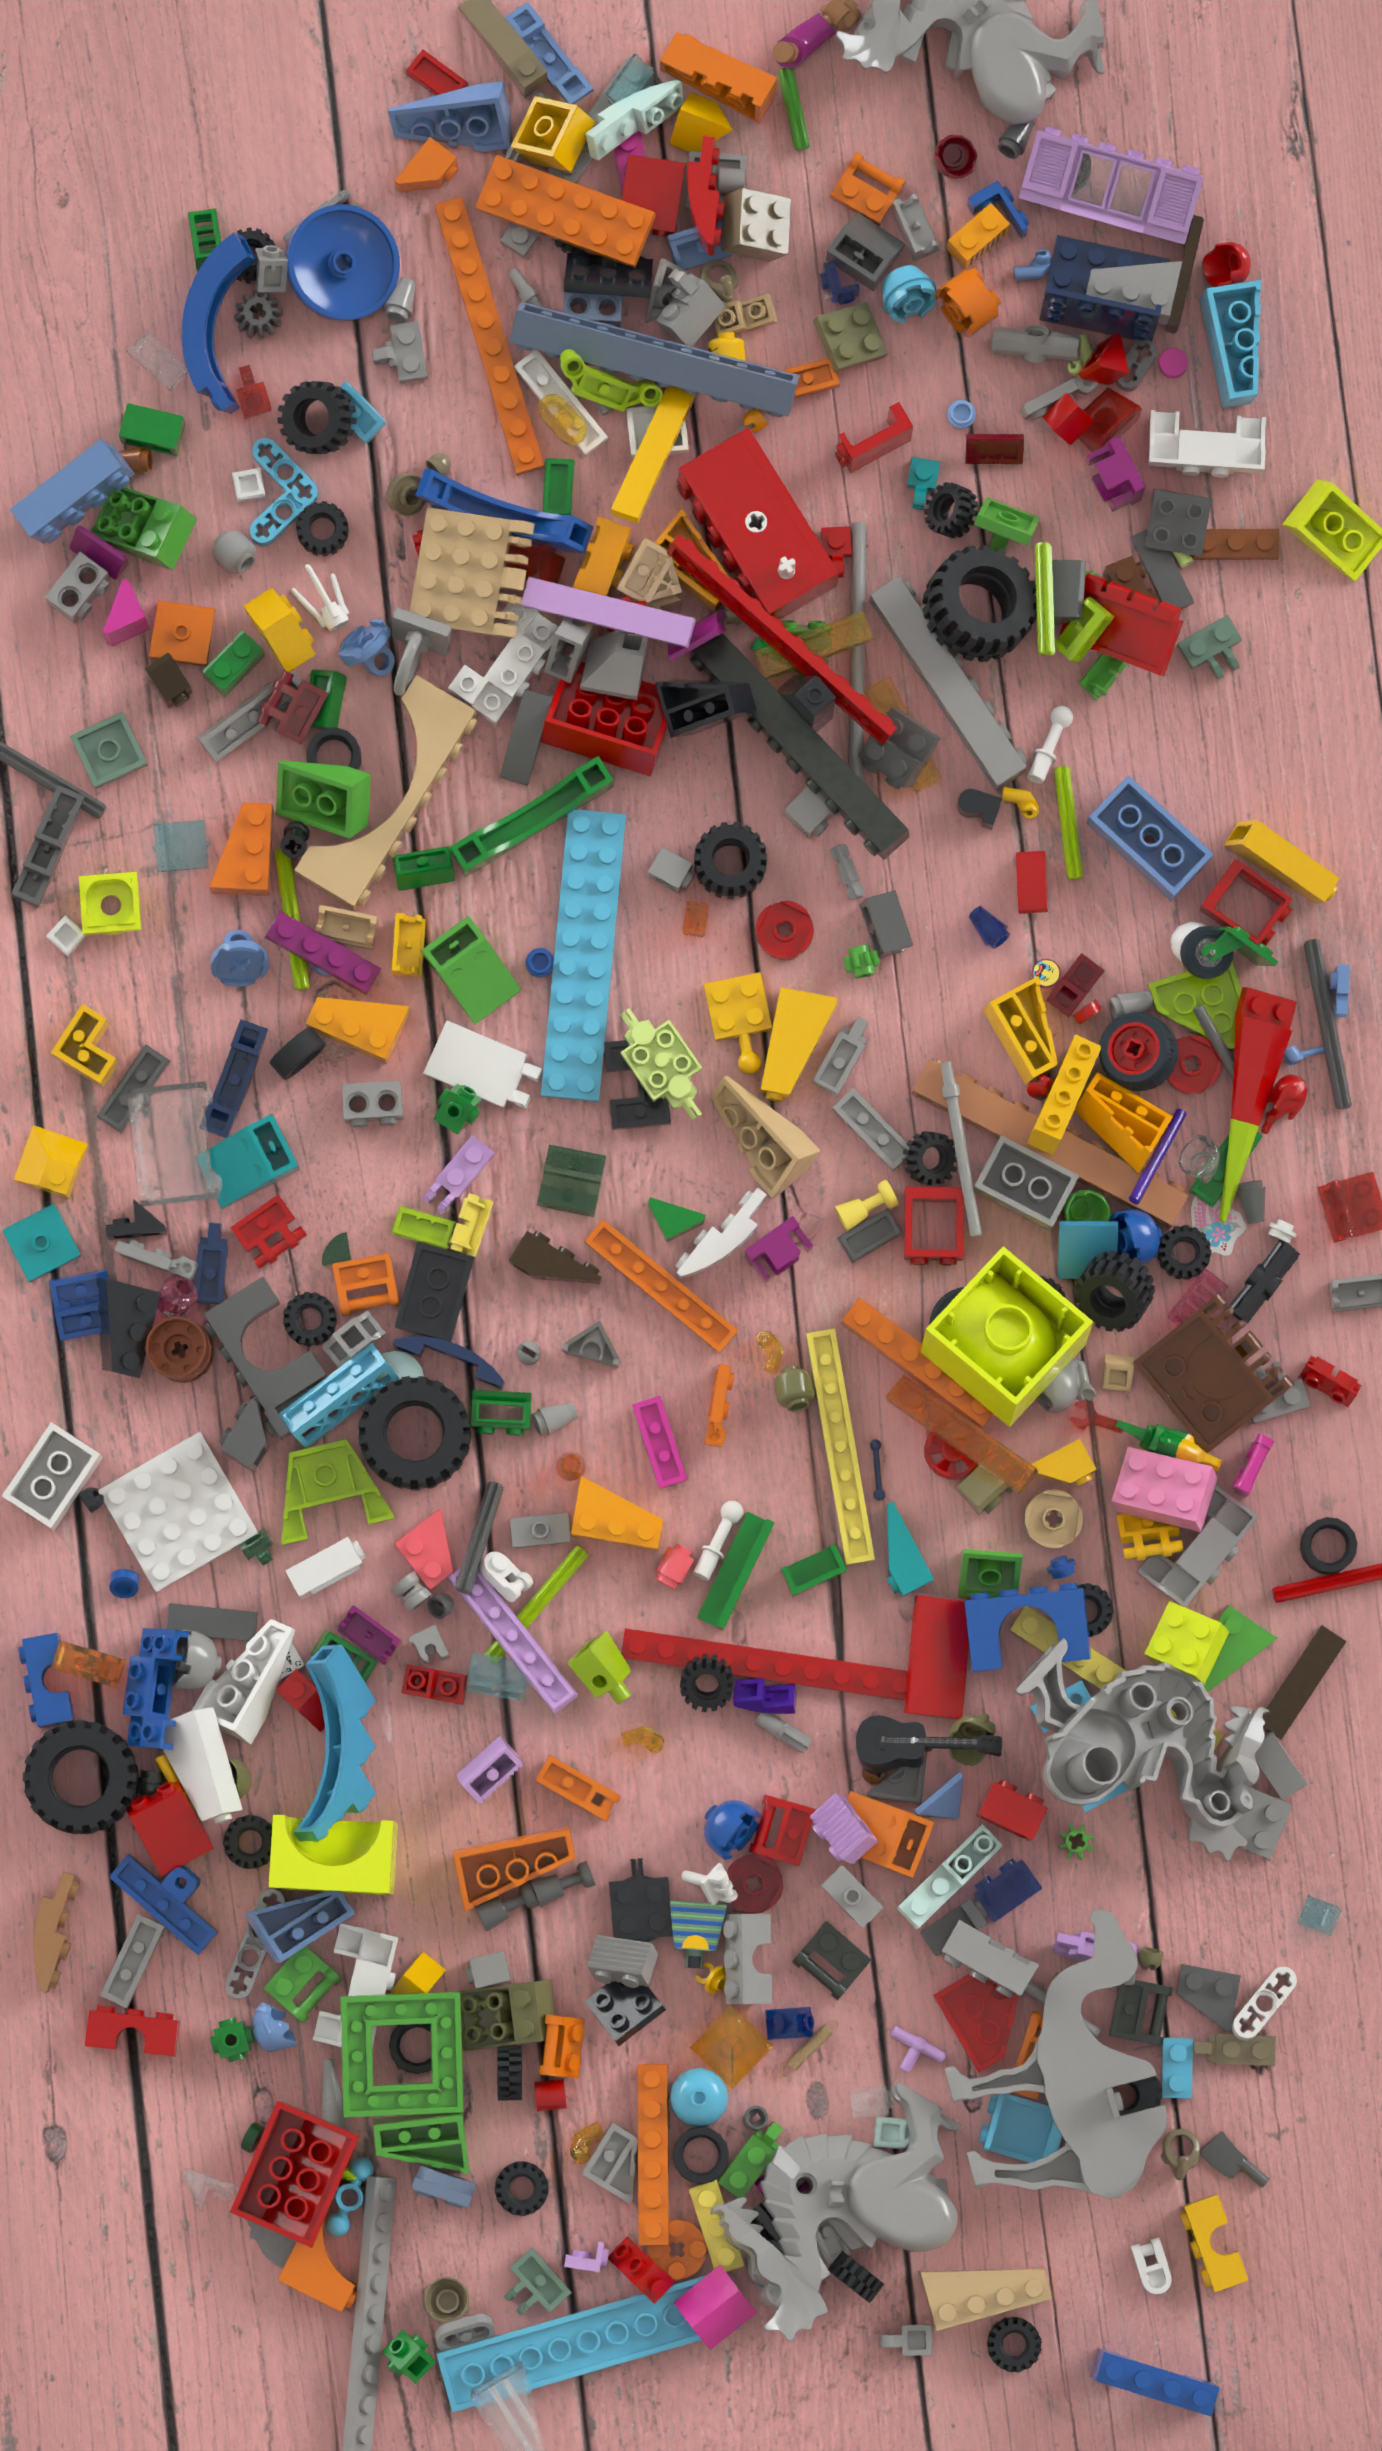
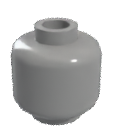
[213,531,256,573]

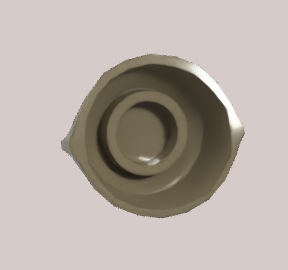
[424,2277,470,2322]

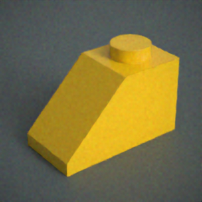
[1026,1438,1097,1487]

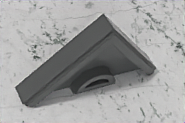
[866,1754,927,1804]

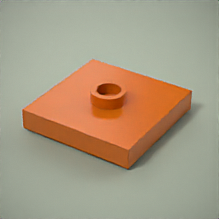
[149,600,216,667]

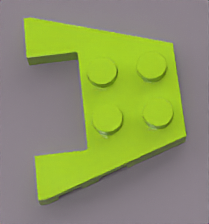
[281,1439,395,1546]

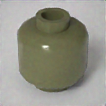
[774,1366,815,1412]

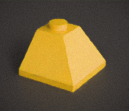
[14,1125,89,1199]

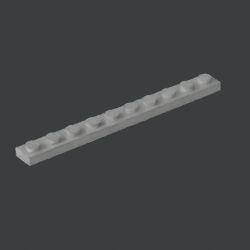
[342,2176,396,2451]

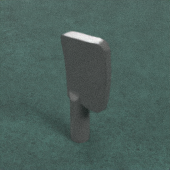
[1200,2131,1270,2188]

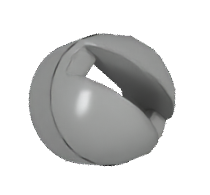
[517,1341,541,1365]

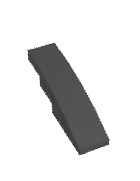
[11,785,85,908]

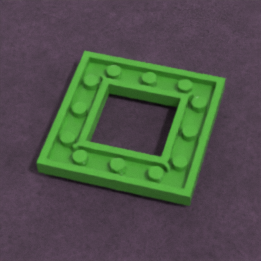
[340,1991,464,2117]

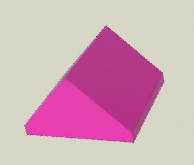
[103,578,150,646]
[673,2265,757,2350]

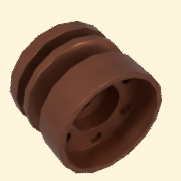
[145,1316,214,1383]

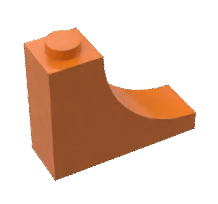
[278,2219,357,2312]

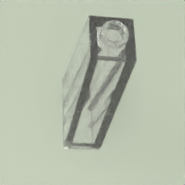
[470,2361,547,2451]

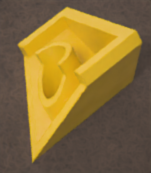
[669,92,733,153]

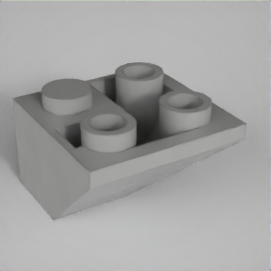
[580,630,649,700]

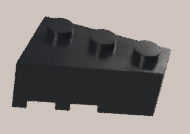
[655,679,757,738]
[96,1277,161,1378]

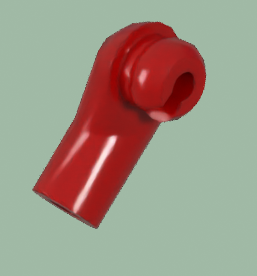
[1027,1075,1053,1101]

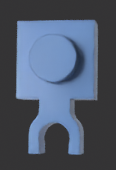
[1329,964,1350,1017]

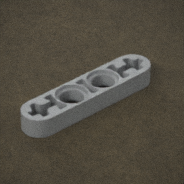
[225,1889,286,1999]

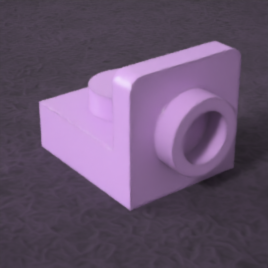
[564,2241,609,2272]

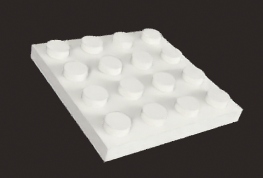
[98,1432,259,1593]

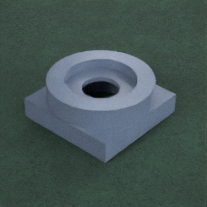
[411,2165,476,2209]

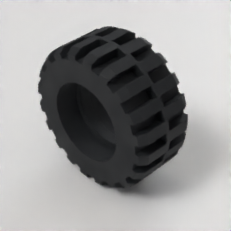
[922,545,1037,662]
[358,1376,471,1491]
[23,1720,139,1835]

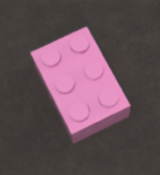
[1111,1447,1218,1532]

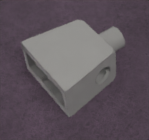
[544,617,595,683]

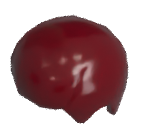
[934,135,978,179]

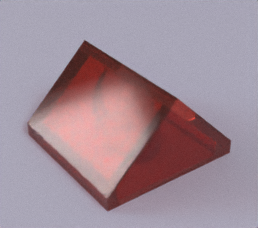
[1078,387,1142,452]

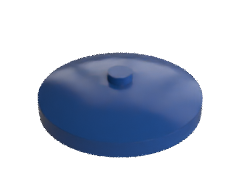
[286,204,400,321]

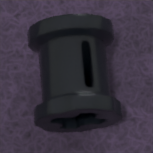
[280,821,310,858]

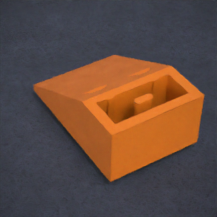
[829,1791,935,1879]

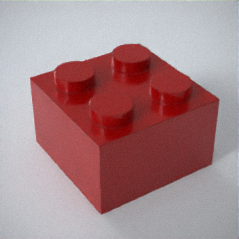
[976,1780,1048,1842]

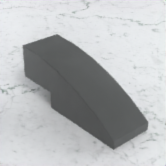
[500,689,553,786]

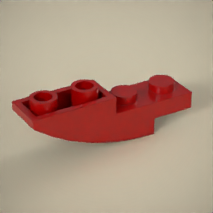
[687,136,725,256]

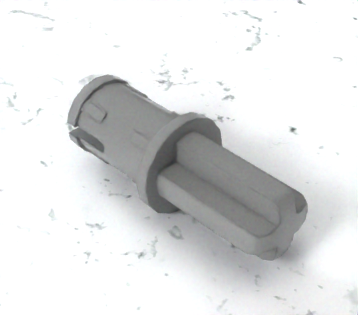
[754,1713,812,1753]

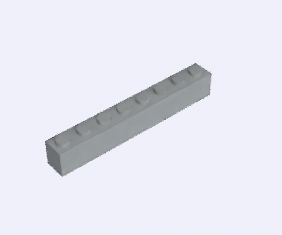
[869,576,1027,791]

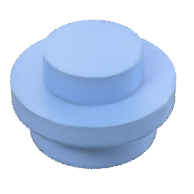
[947,400,976,429]

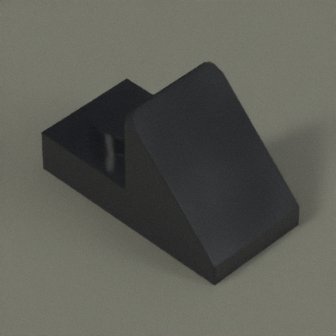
[106,1199,167,1240]

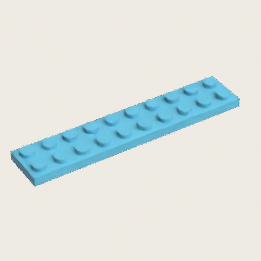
[541,810,626,1102]
[436,2275,741,2413]

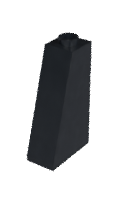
[777,675,836,732]

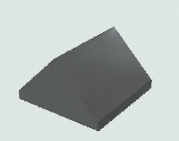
[1052,560,1086,626]

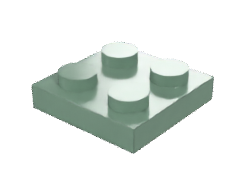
[70,712,148,790]

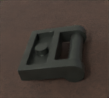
[792,1921,872,2001]
[1109,1980,1173,2046]

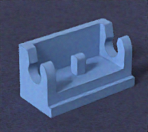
[667,219,732,270]

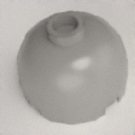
[173,1629,221,1690]

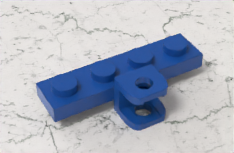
[109,1854,219,1955]

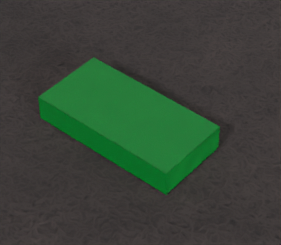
[542,458,574,515]

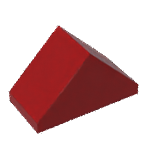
[1077,332,1129,385]

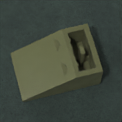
[459,1980,555,2051]

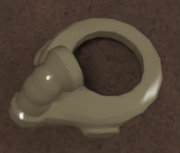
[700,259,738,303]
[1161,2129,1200,2180]

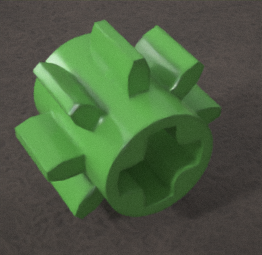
[844,945,880,979]
[1058,1824,1094,1859]

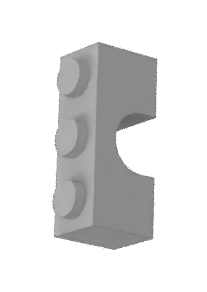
[723,1914,772,2004]

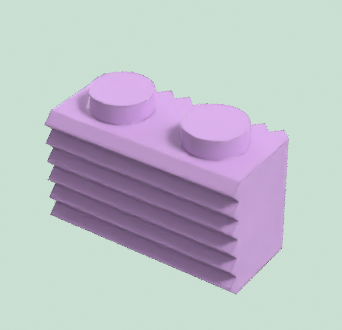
[456,1736,523,1803]
[810,1793,878,1864]

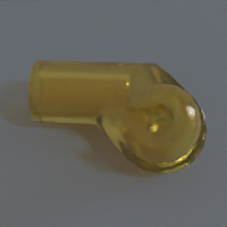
[621,1726,664,1753]
[570,2121,604,2164]

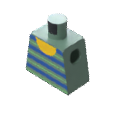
[670,1900,727,1969]

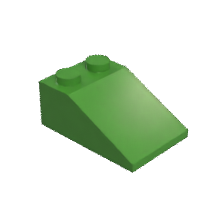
[276,760,371,839]

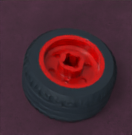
[1099,1012,1178,1091]

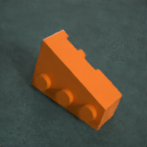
[209,802,274,896]

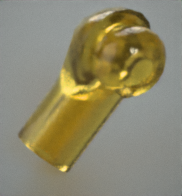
[756,1331,784,1374]

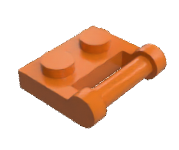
[830,152,906,226]
[332,1253,400,1316]
[539,2014,585,2078]

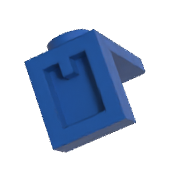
[967,180,1029,238]

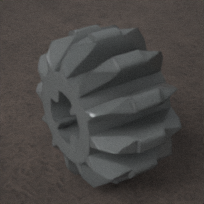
[234,290,283,340]

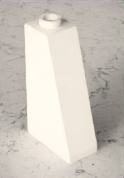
[163,1707,242,1824]

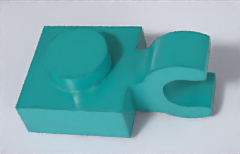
[907,457,940,510]

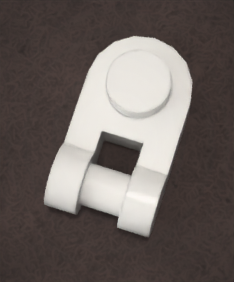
[480,1552,533,1602]
[1130,2237,1172,2294]

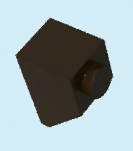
[144,652,192,708]

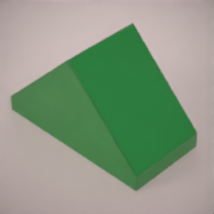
[648,1197,706,1242]

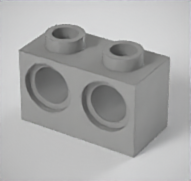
[45,552,110,624]
[342,1081,403,1127]

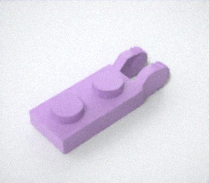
[422,1135,495,1215]

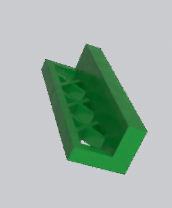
[697,1512,775,1631]

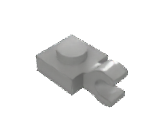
[879,2324,932,2356]

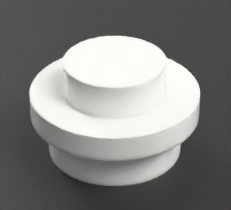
[1268,1219,1297,1243]

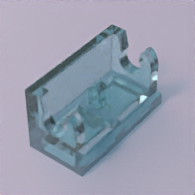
[466,1652,528,1701]

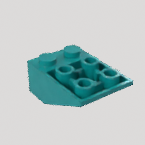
[196,1114,300,1209]

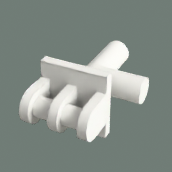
[681,1863,738,1905]

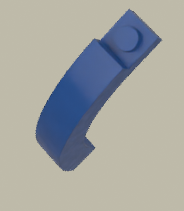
[182,232,257,414]
[415,469,594,553]

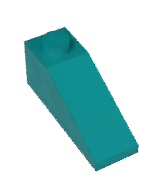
[886,1501,934,1597]

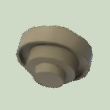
[386,472,426,516]

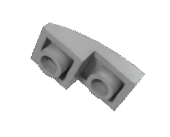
[1255,1731,1307,1800]

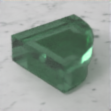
[322,1232,351,1266]

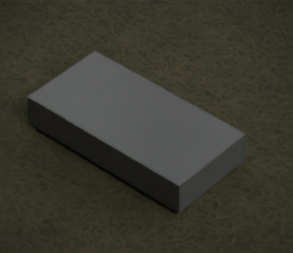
[837,1208,903,1264]

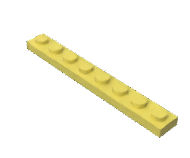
[806,1328,875,1565]
[1009,1606,1224,1750]

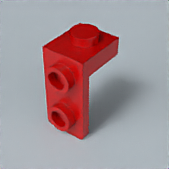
[608,2237,675,2304]

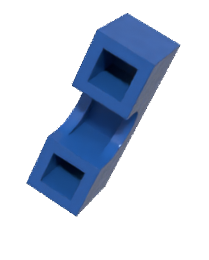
[18,1633,75,1728]

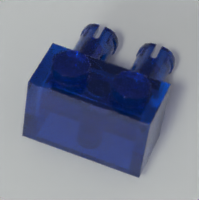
[973,1858,1042,1923]

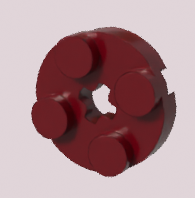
[727,1854,783,1913]

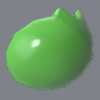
[1063,1189,1111,1221]

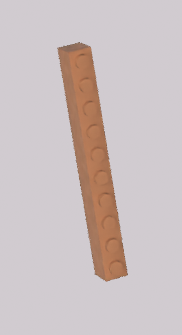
[912,1059,1189,1229]

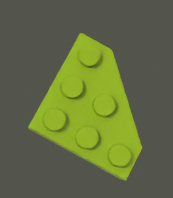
[1147,961,1242,1051]

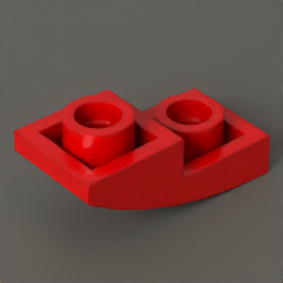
[1016,851,1048,914]
[401,1664,469,1705]

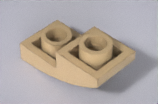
[714,293,777,334]

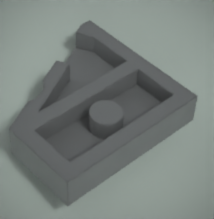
[1176,1964,1241,2032]

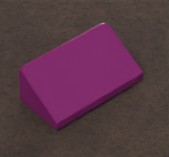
[70,525,128,580]

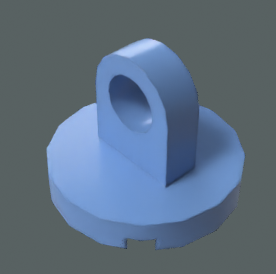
[338,619,395,676]
[210,930,269,987]

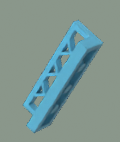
[279,1343,399,1448]

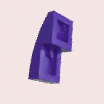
[733,1678,797,1714]

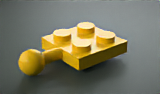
[703,972,772,1074]

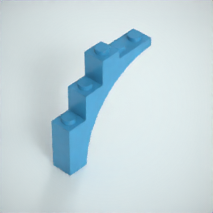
[294,1645,376,1842]

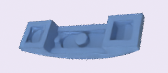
[505,2,594,105]

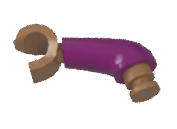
[773,0,861,69]

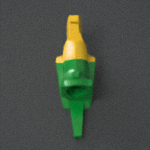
[1115,1420,1223,1472]

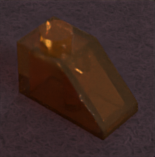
[51,1640,126,1688]

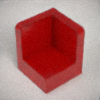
[1042,393,1094,446]

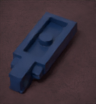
[193,1222,228,1305]

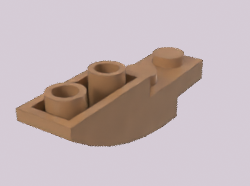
[33,1871,80,1993]

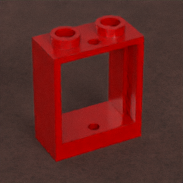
[1199,859,1292,946]
[904,1187,964,1266]

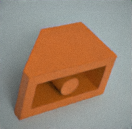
[395,137,459,192]

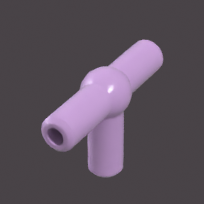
[890,2026,947,2073]

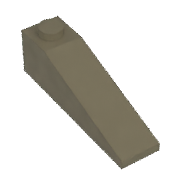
[458,0,548,98]

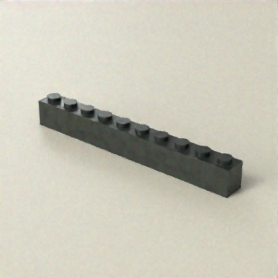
[689,633,910,860]

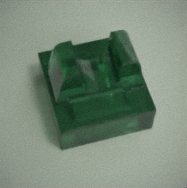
[240,1528,273,1566]

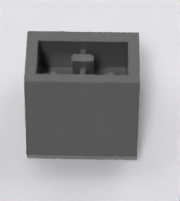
[826,213,906,292]
[219,1399,269,1472]

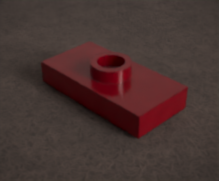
[965,434,1024,464]

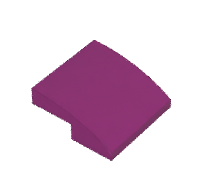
[668,608,727,662]

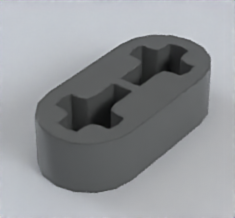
[1116,339,1157,391]

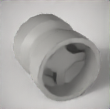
[391,1571,432,1612]

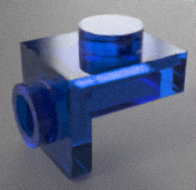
[819,260,860,305]
[765,2007,814,2040]

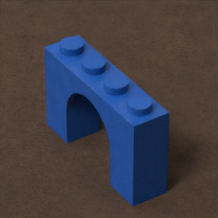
[965,1583,1092,1672]
[1090,2348,1220,2417]

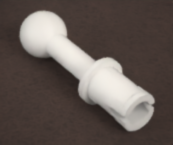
[1027,706,1073,784]
[693,1501,744,1581]

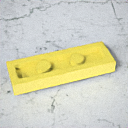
[689,2179,744,2272]

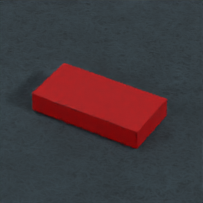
[405,49,469,96]

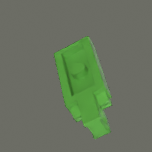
[718,2121,783,2198]

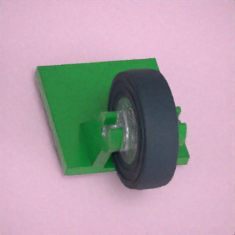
[1180,926,1279,979]

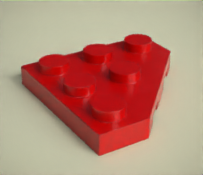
[933,1973,1019,2073]

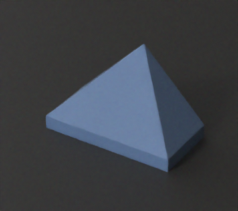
[913,1772,963,1819]

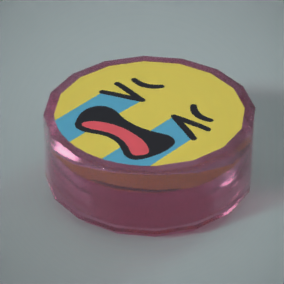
[1031,959,1061,989]

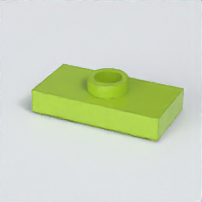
[391,1206,456,1250]

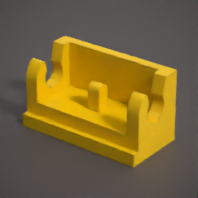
[392,913,426,977]

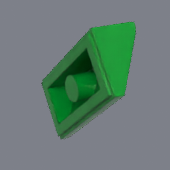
[310,670,347,730]
[392,846,455,891]

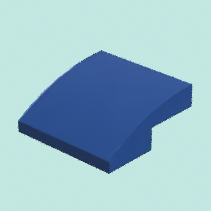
[49,1269,109,1341]

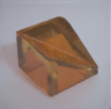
[682,901,709,937]

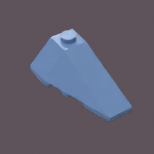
[388,81,512,152]

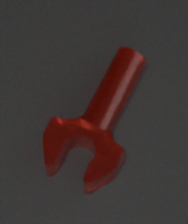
[1069,1400,1123,1434]

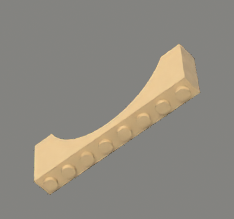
[294,675,478,911]

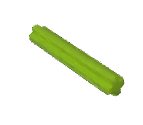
[1035,542,1055,656]
[1054,766,1083,880]

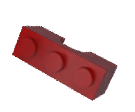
[85,2005,180,2057]

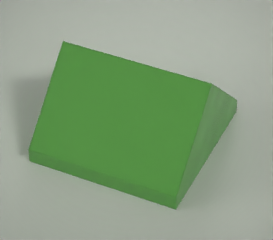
[958,1549,1023,1598]

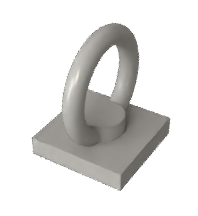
[392,607,451,696]

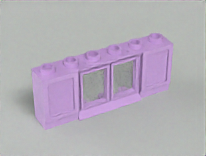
[1019,126,1204,245]

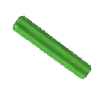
[778,68,810,151]

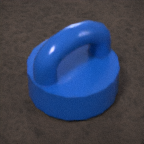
[109,1569,139,1598]

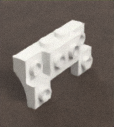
[1148,410,1266,478]
[448,594,558,726]
[313,1923,398,2047]

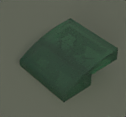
[537,1144,606,1217]

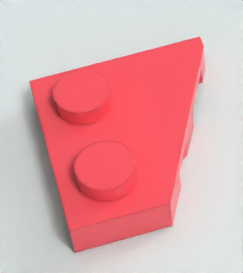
[394,1509,454,1591]

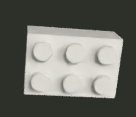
[2,1422,103,1531]

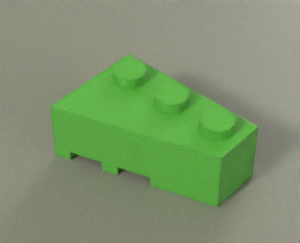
[373,2112,470,2174]

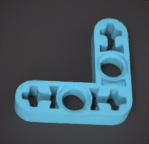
[250,438,318,546]

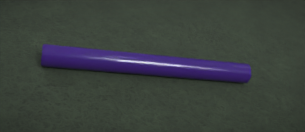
[1129,1108,1187,1205]

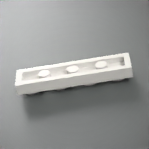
[514,349,608,457]

